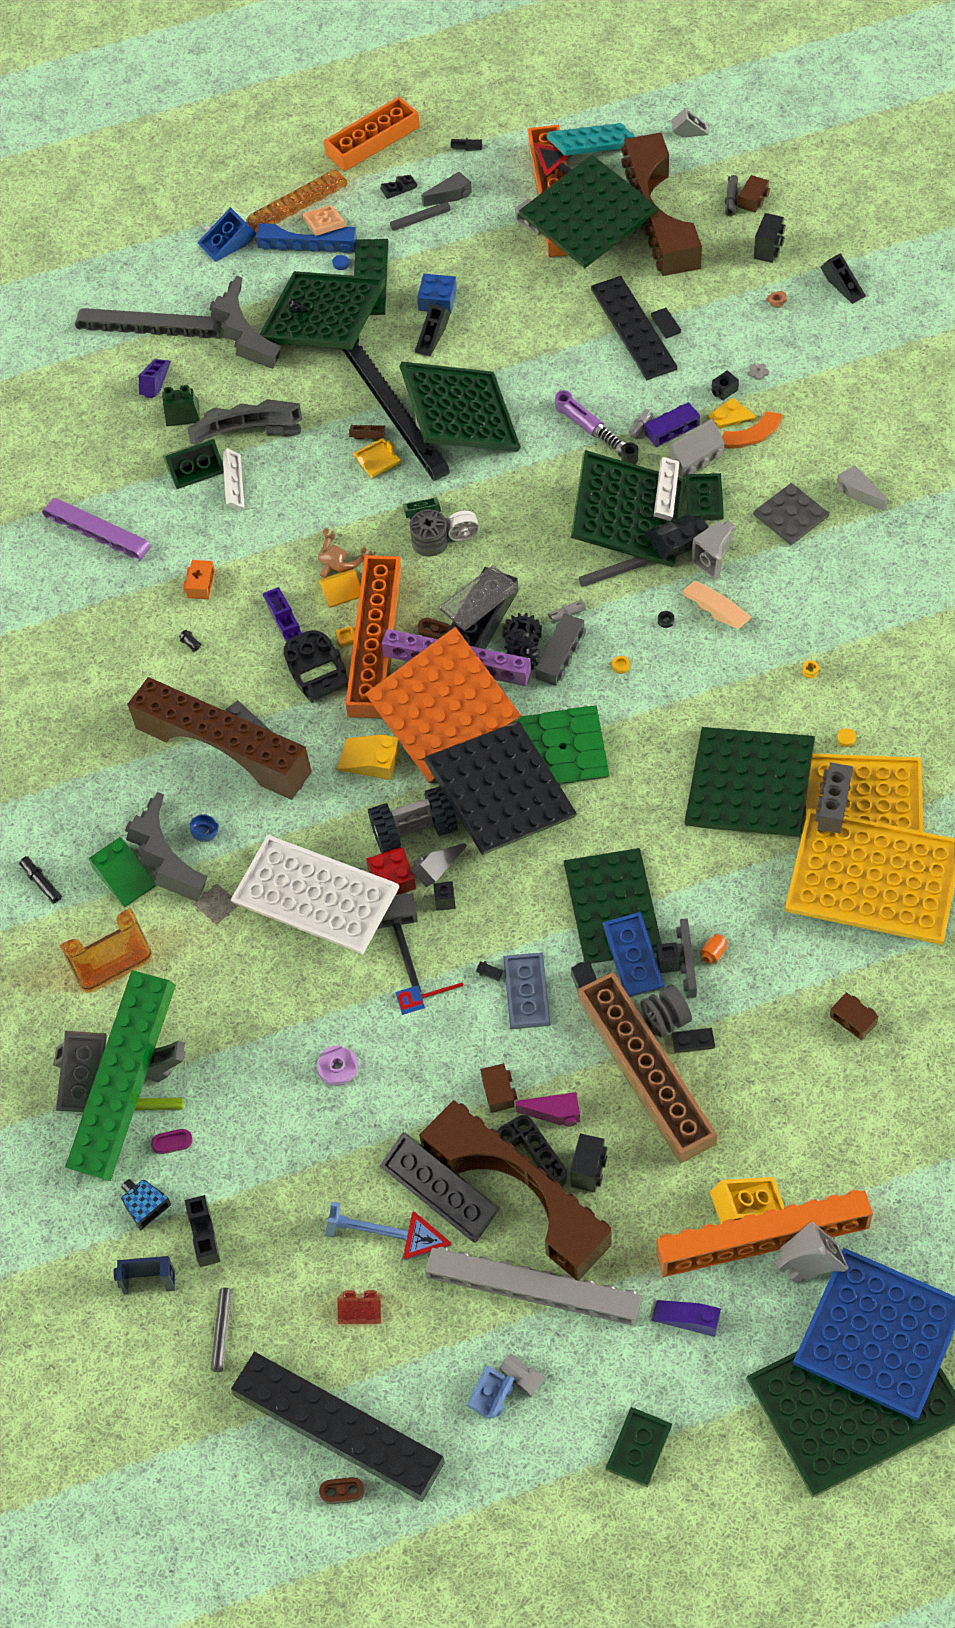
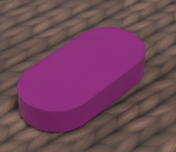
[151,1129,193,1154]

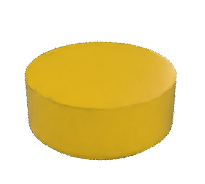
[612,656,630,674]
[837,728,856,747]

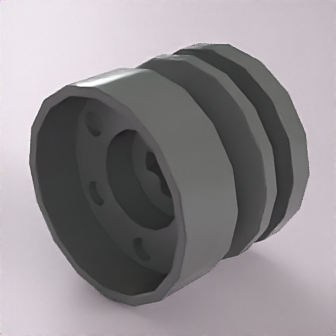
[409,509,449,557]
[640,984,692,1038]

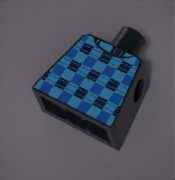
[121,1179,171,1231]

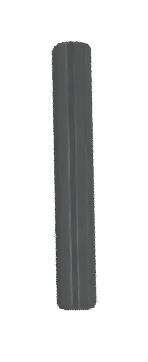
[390,202,451,231]
[579,557,647,587]
[211,1288,232,1372]

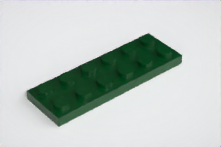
[354,239,389,315]

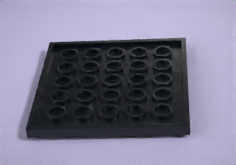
[424,721,577,855]

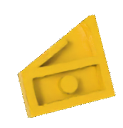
[708,398,756,429]

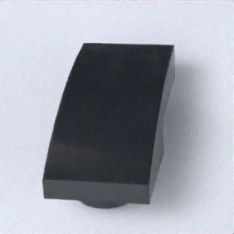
[380,175,418,199]

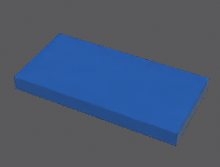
[602,912,665,997]

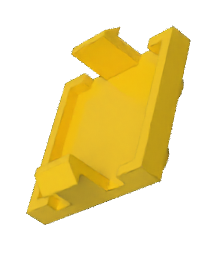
[353,438,401,479]

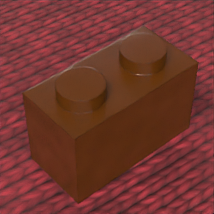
[737,175,770,213]
[830,992,879,1041]
[480,1063,517,1113]

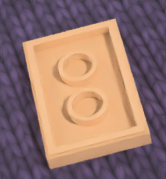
[302,205,346,236]

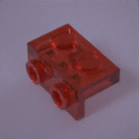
[337,1290,382,1324]

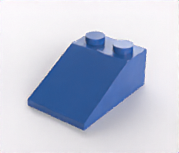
[198,207,257,262]

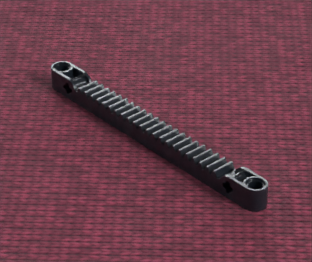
[342,337,450,481]

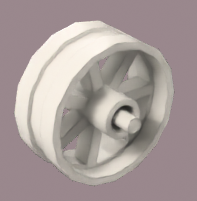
[446,511,480,541]

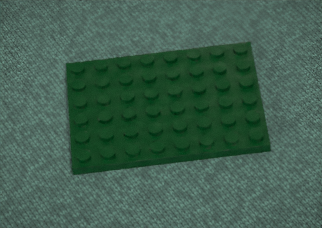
[746,1351,955,1498]

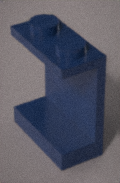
[113,1256,175,1295]

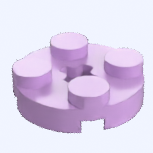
[317,1045,358,1086]

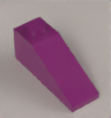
[515,1092,580,1127]

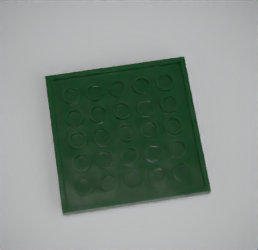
[519,155,659,269]
[260,271,386,349]
[399,361,521,452]
[570,450,685,567]
[684,727,815,837]

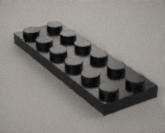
[380,1132,500,1243]

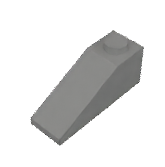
[837,466,888,511]

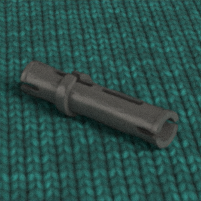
[725,175,738,216]

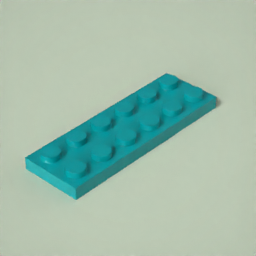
[546,123,635,156]

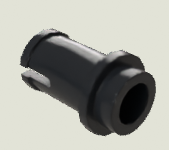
[179,630,202,652]
[476,961,503,981]

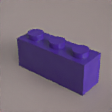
[645,402,700,447]

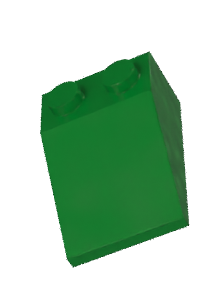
[89,837,156,907]

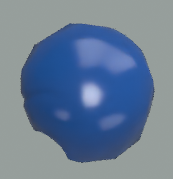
[189,814,219,842]

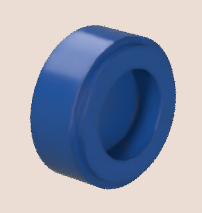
[332,255,349,270]

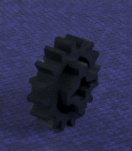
[502,613,542,643]
[504,632,541,670]

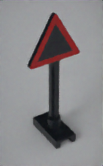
[534,143,572,177]

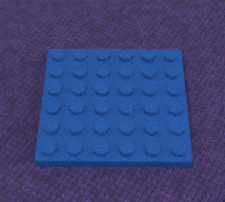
[793,1248,955,1421]

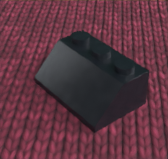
[644,515,709,561]

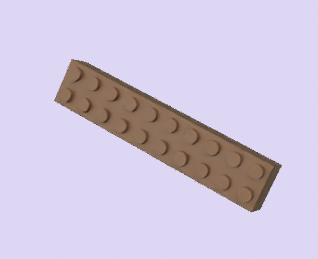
[578,972,717,1164]

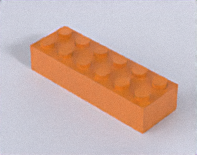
[324,96,420,172]

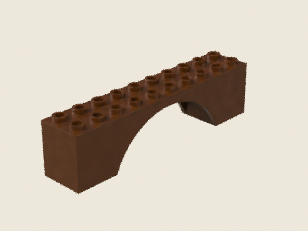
[621,132,702,276]
[127,677,312,800]
[419,1100,612,1281]

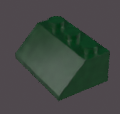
[163,438,224,489]

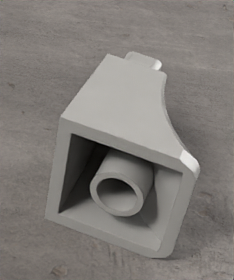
[691,520,736,580]
[775,1221,848,1283]

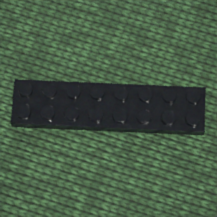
[591,276,677,381]

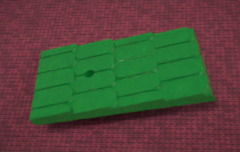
[513,705,610,785]

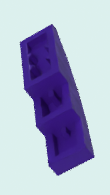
[262,587,302,642]

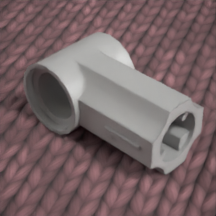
[499,1354,545,1397]

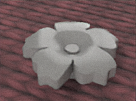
[748,363,769,380]

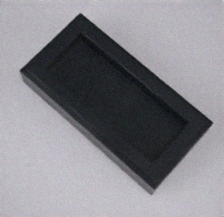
[651,307,681,339]

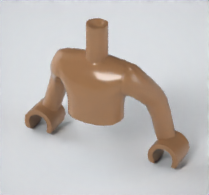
[318,528,373,578]

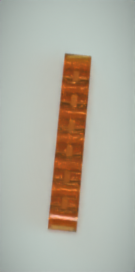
[246,170,348,233]

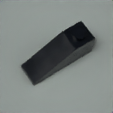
[820,253,866,304]
[415,304,450,356]

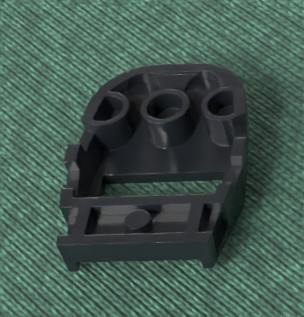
[283,630,349,703]

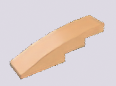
[682,580,751,629]

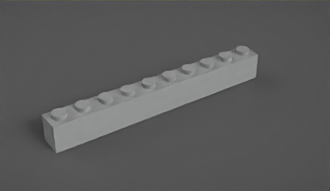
[425,1247,642,1326]

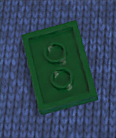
[685,473,724,520]
[606,1407,672,1488]

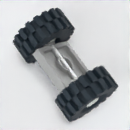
[368,786,458,853]

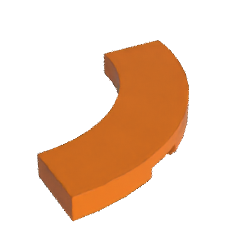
[722,411,783,448]

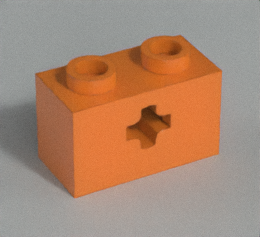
[183,560,215,599]

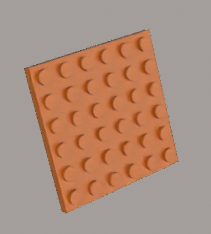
[365,627,521,784]

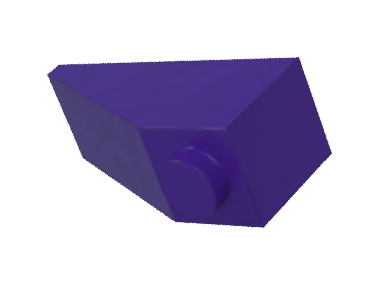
[138,359,171,398]
[652,1300,721,1337]

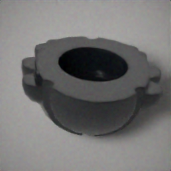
[288,298,307,313]

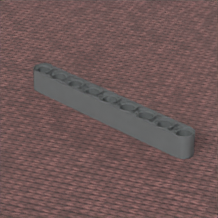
[75,308,222,339]

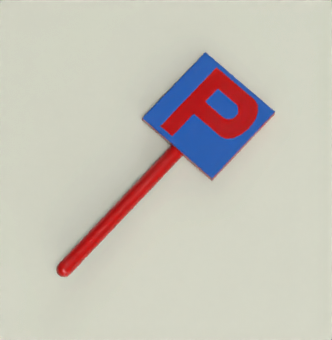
[395,982,464,1015]

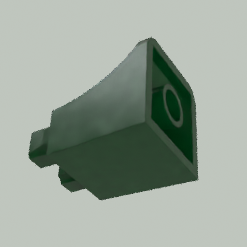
[162,385,200,427]

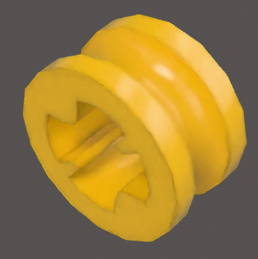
[802,660,819,678]

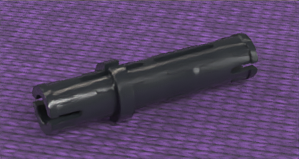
[19,856,62,904]

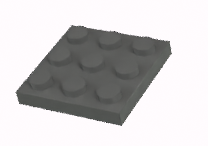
[753,483,829,545]

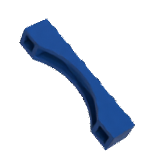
[256,223,357,253]

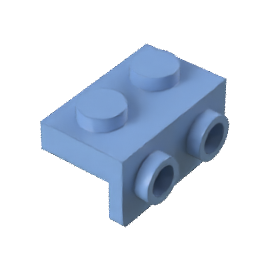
[466,1366,514,1419]

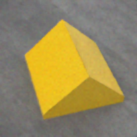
[318,569,360,608]

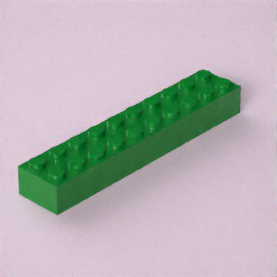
[65,970,176,1182]

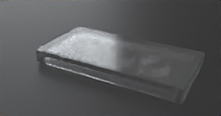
[439,565,518,631]

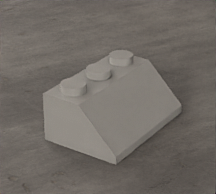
[670,419,724,479]

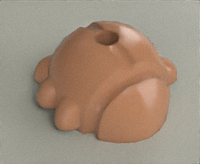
[766,291,787,308]

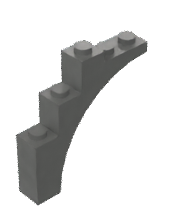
[209,276,281,369]
[188,399,302,445]
[125,792,208,902]
[53,1040,185,1082]

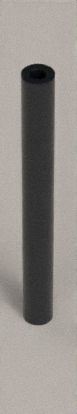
[393,923,421,992]

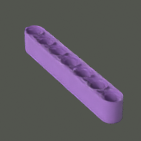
[42,498,151,561]

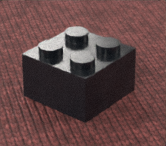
[754,213,786,263]
[570,1133,608,1193]

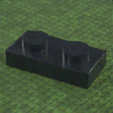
[672,1028,715,1053]

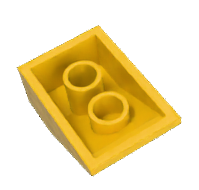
[337,734,401,780]
[710,1177,785,1224]

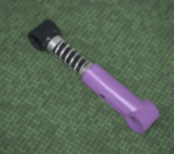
[555,390,639,464]

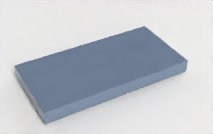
[503,952,551,1029]

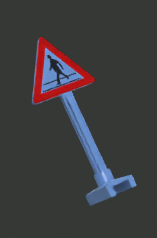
[325,1202,451,1261]

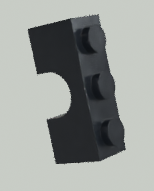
[184,1195,221,1267]

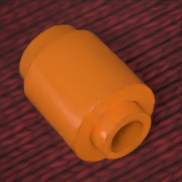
[700,934,728,964]

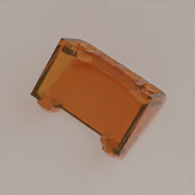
[59,908,152,993]

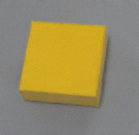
[335,626,355,647]

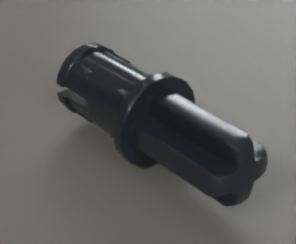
[450,138,482,151]

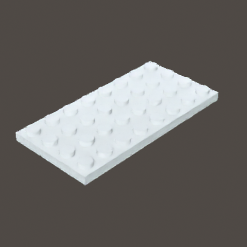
[231,835,399,955]

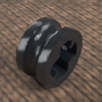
[658,611,674,628]

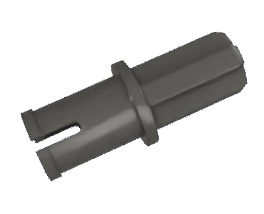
[266,424,301,436]

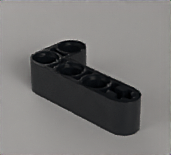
[497,1115,567,1187]

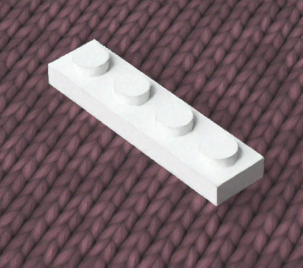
[222,448,244,511]
[654,457,679,521]

